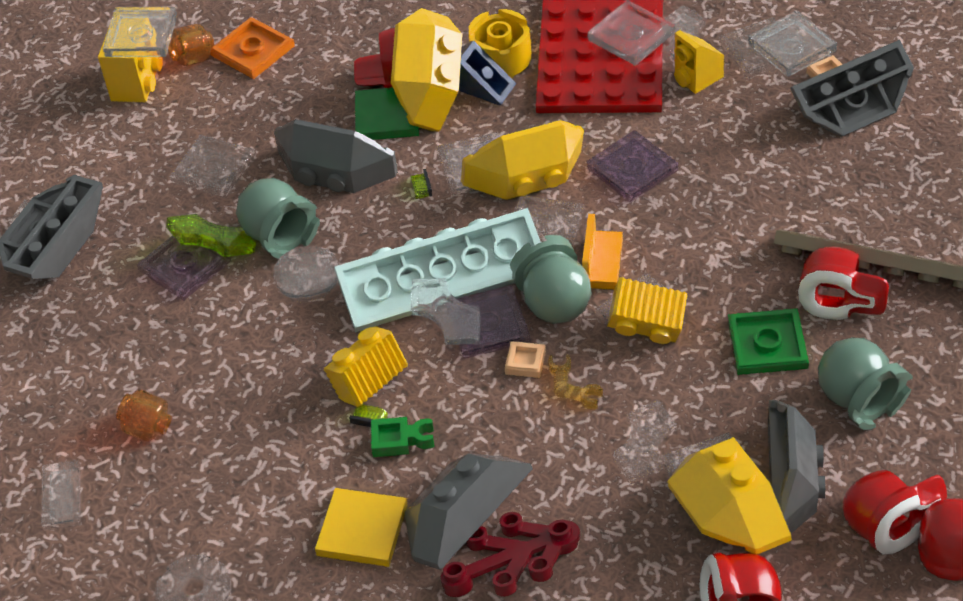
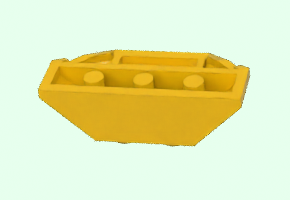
[391,8,462,132]
[461,120,584,200]
[667,437,792,555]

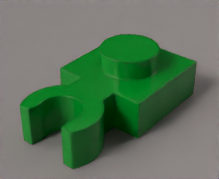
[371,417,435,457]

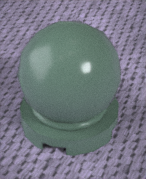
[236,178,320,260]
[510,235,592,324]
[818,337,913,430]

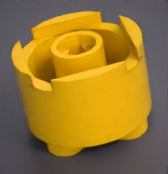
[468,9,532,78]

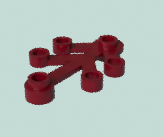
[440,512,581,597]

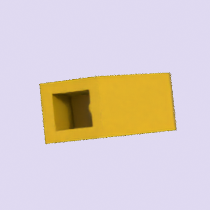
[674,30,724,94]

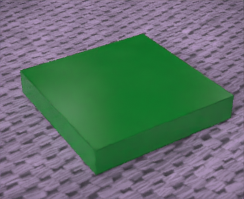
[355,87,419,140]
[728,308,809,375]

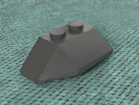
[790,40,914,137]
[274,119,398,193]
[0,175,103,279]
[768,400,825,533]
[404,453,533,570]

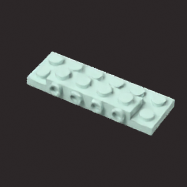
[334,208,541,333]

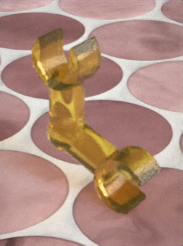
[548,354,603,410]

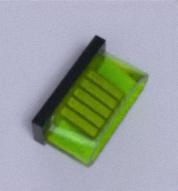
[410,169,433,199]
[349,404,388,427]

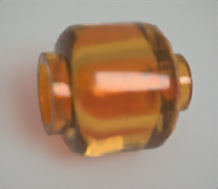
[167,24,214,66]
[116,390,172,441]

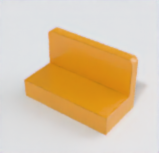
[582,213,623,290]

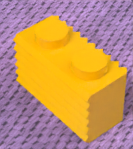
[607,277,687,344]
[324,326,408,407]

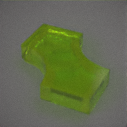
[166,214,256,257]

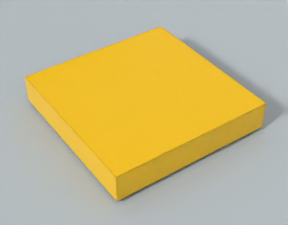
[315,488,408,567]

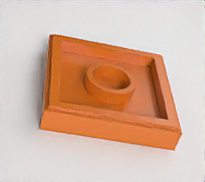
[210,17,295,79]

